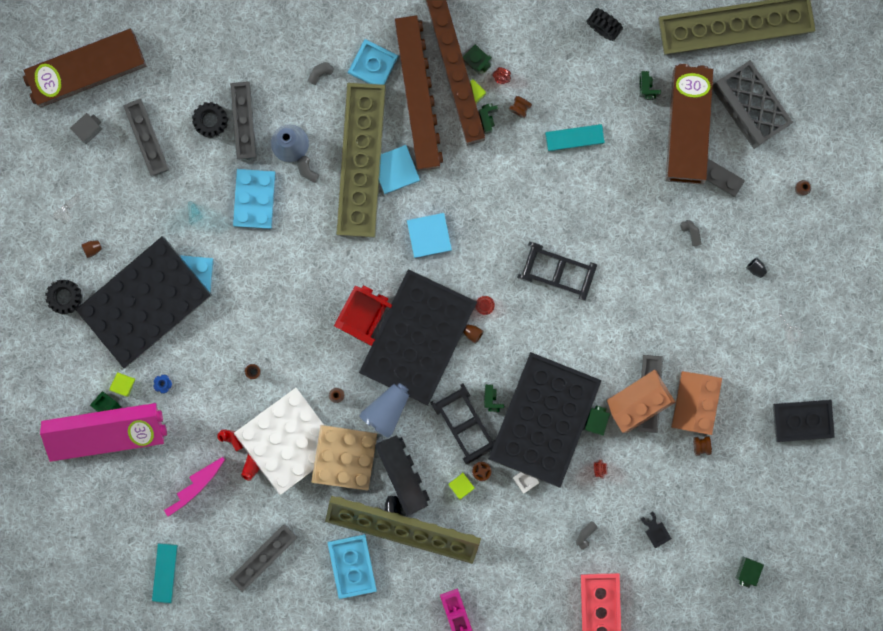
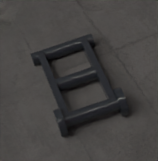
[517,241,597,301]
[430,383,496,465]

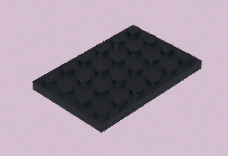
[76,236,212,369]
[359,269,477,406]
[488,352,602,488]

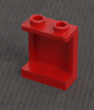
[334,285,392,346]

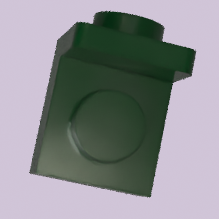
[463,44,492,74]
[639,71,661,100]
[478,103,499,134]
[484,384,504,412]
[90,391,122,412]

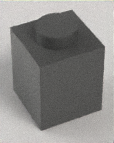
[70,113,103,144]

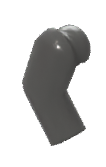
[307,62,334,85]
[297,156,319,183]
[680,220,702,246]
[576,521,598,550]

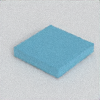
[348,39,399,85]
[379,145,420,194]
[407,213,452,258]

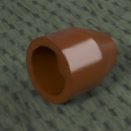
[795,180,812,196]
[81,240,102,258]
[463,324,484,344]
[245,364,261,379]
[329,388,345,403]

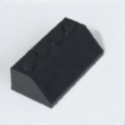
[375,435,430,516]

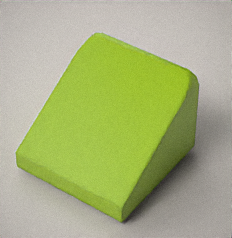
[470,79,486,104]
[109,372,135,397]
[448,473,475,500]

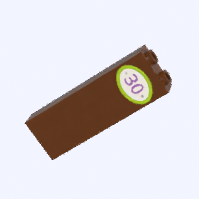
[23,28,147,108]
[665,64,714,185]

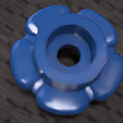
[153,375,172,394]

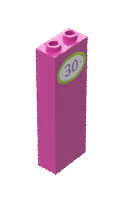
[40,403,167,462]

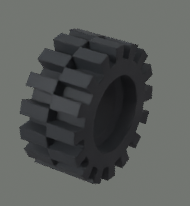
[586,8,623,41]
[192,102,228,138]
[45,279,82,314]

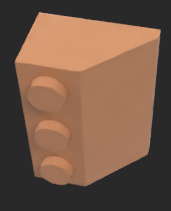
[607,370,676,433]
[671,371,722,435]

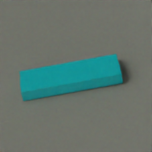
[545,124,605,152]
[152,543,178,603]

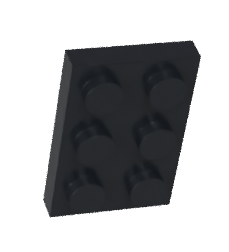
[773,399,835,442]

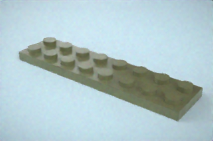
[658,0,816,55]
[336,83,386,238]
[325,496,481,564]

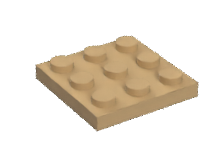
[311,425,377,490]

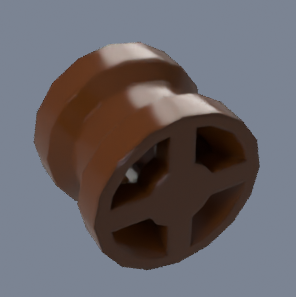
[509,96,532,118]
[693,436,712,456]
[472,461,492,481]

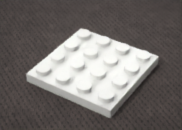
[234,388,324,495]

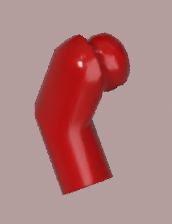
[217,429,244,451]

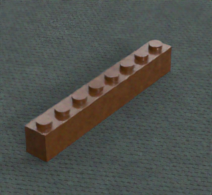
[425,0,485,146]
[395,15,443,171]

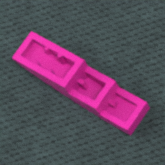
[164,456,226,517]
[440,588,473,631]

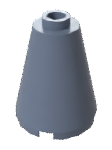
[271,124,309,163]
[359,383,409,438]

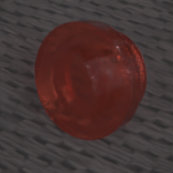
[492,67,511,84]
[476,296,495,315]
[594,460,608,479]

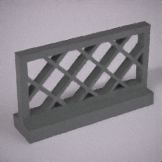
[712,60,793,149]

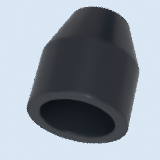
[746,257,767,278]
[385,496,400,514]

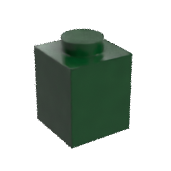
[584,405,610,436]
[735,556,764,588]

